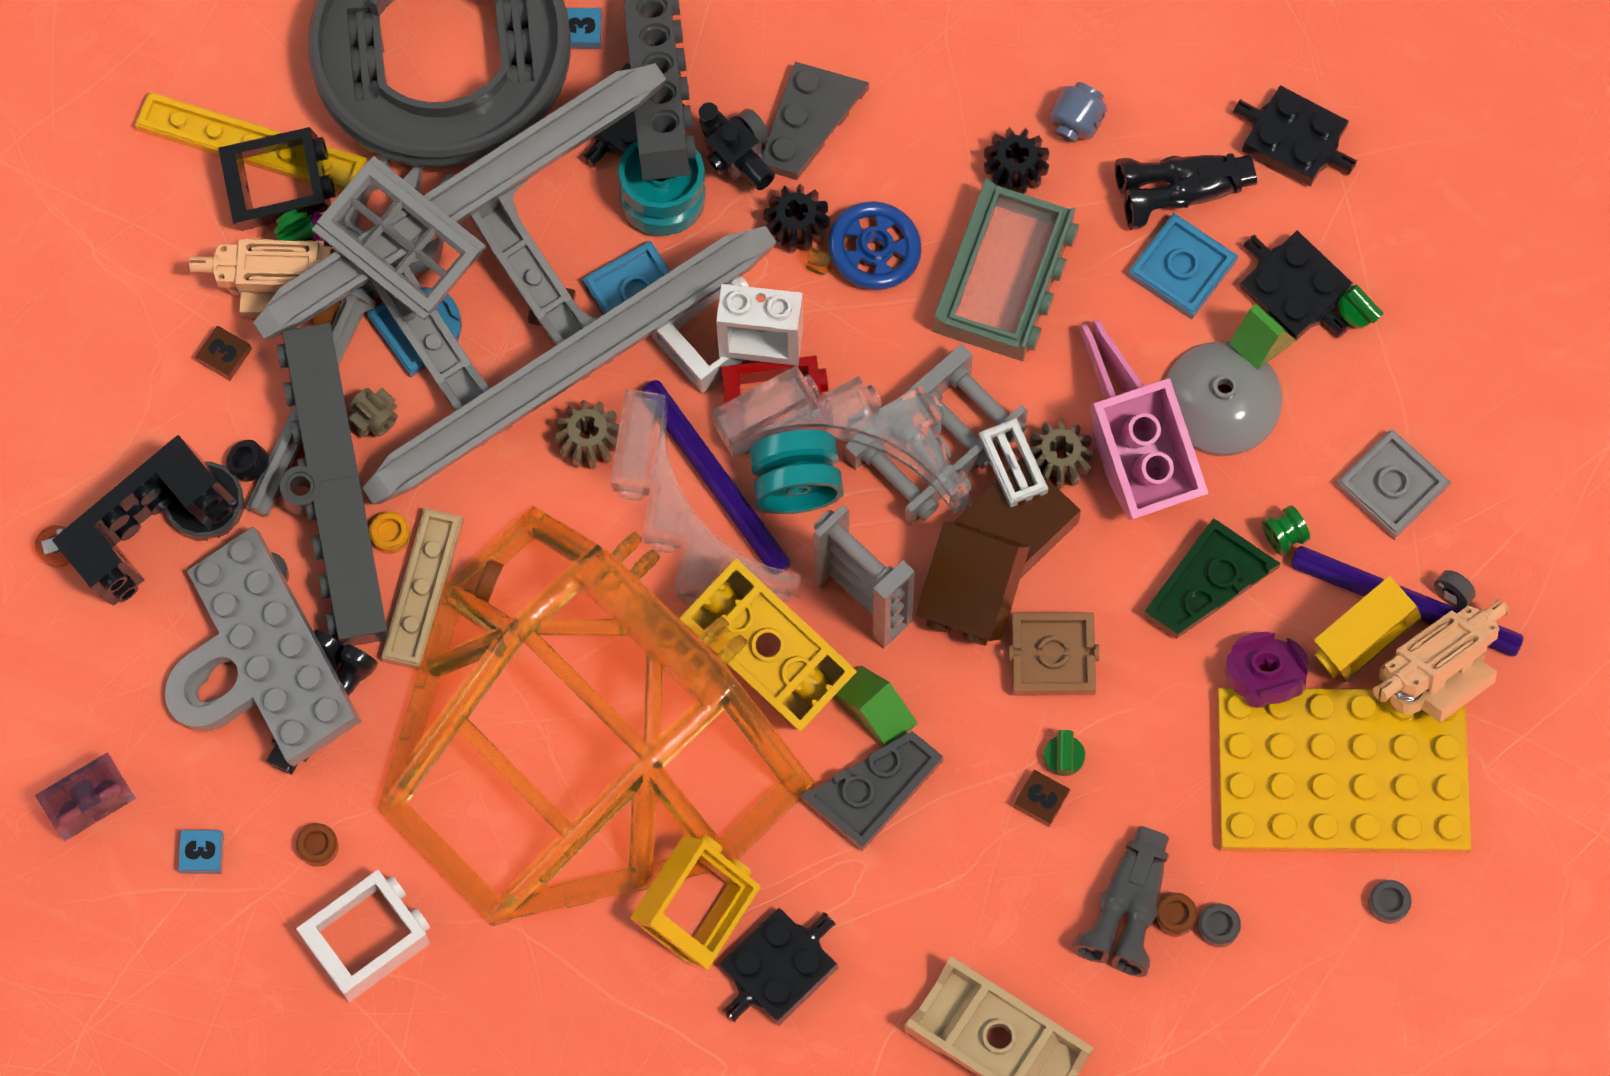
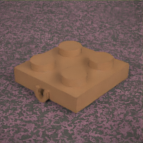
[1008,612,1099,696]

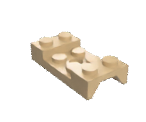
[905,956,1094,1076]

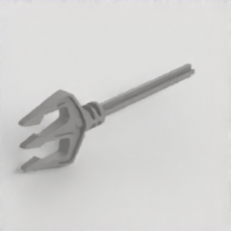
[246,156,453,517]

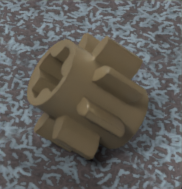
[348,387,398,438]

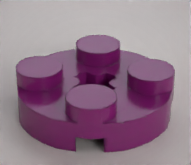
[1225,632,1309,708]

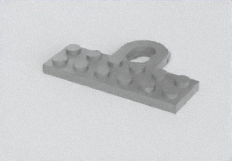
[165,527,362,767]

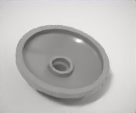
[1166,342,1282,456]

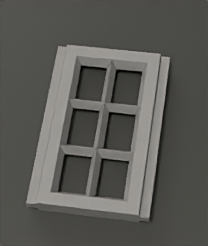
[312,156,486,321]

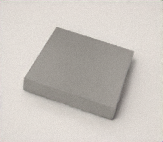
[1336,429,1451,540]

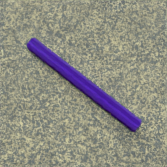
[642,380,790,576]
[1291,546,1524,656]

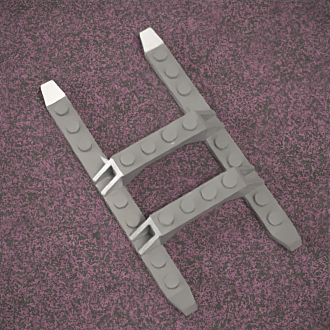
[253,63,776,504]

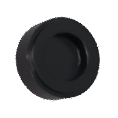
[226,440,268,482]

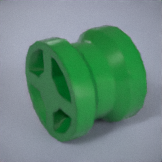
[1261,505,1310,555]

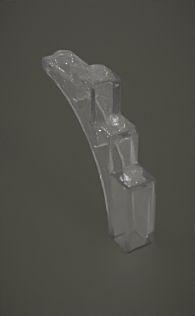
[712,365,972,514]
[610,389,802,605]

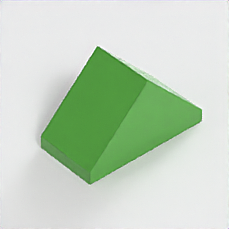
[1229,303,1296,370]
[834,665,917,747]

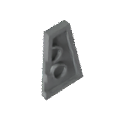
[800,731,943,852]

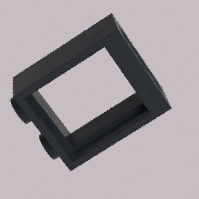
[218,127,336,231]

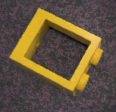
[1314,576,1421,681]
[629,835,761,970]

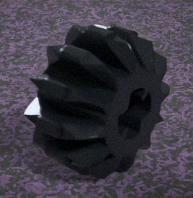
[984,127,1049,194]
[763,183,830,253]

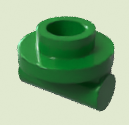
[273,209,316,241]
[1339,284,1384,328]
[1044,730,1085,776]

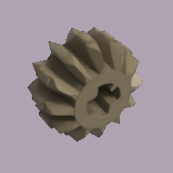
[554,399,623,469]
[1030,419,1095,489]

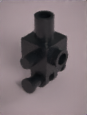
[699,103,775,190]

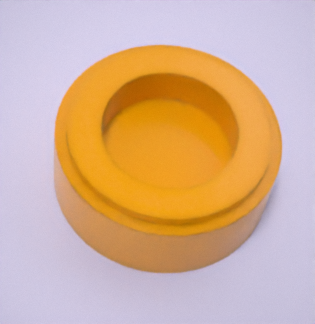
[369,512,411,554]

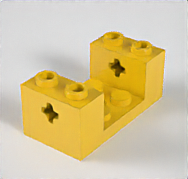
[679,558,857,732]

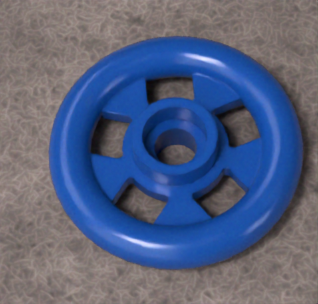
[828,201,921,290]

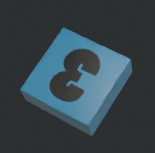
[566,8,602,49]
[178,830,224,874]

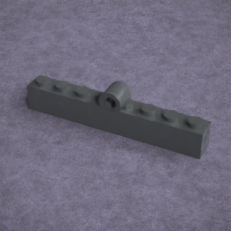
[277,323,388,646]

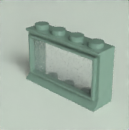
[933,178,1079,362]

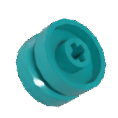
[618,140,706,236]
[749,430,844,514]

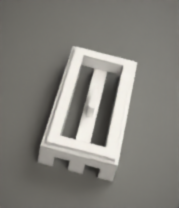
[979,418,1048,508]

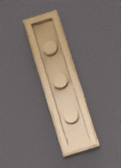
[381,508,464,671]

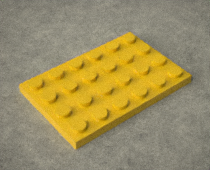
[1217,688,1472,854]

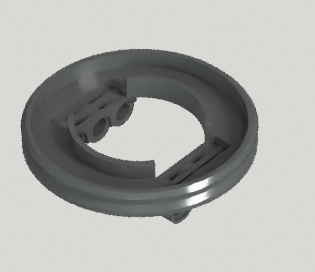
[308,0,571,168]

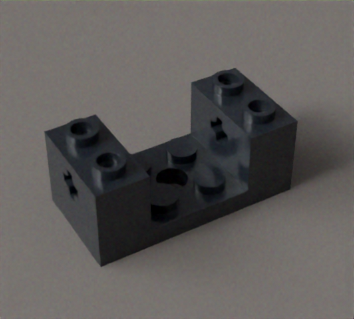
[52,435,238,605]

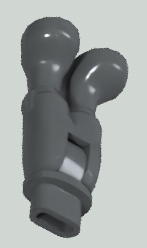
[1072,826,1169,977]

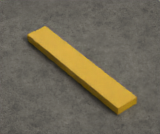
[135,92,368,193]

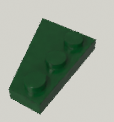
[1143,518,1280,639]

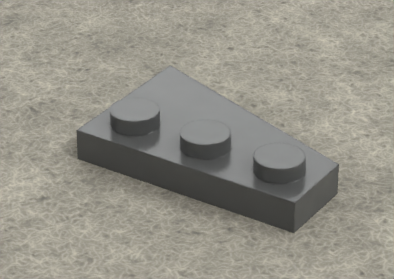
[762,62,869,180]

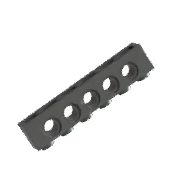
[624,0,696,181]

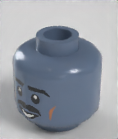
[1049,82,1107,143]

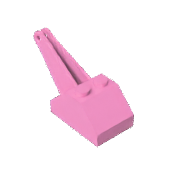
[1079,319,1209,520]

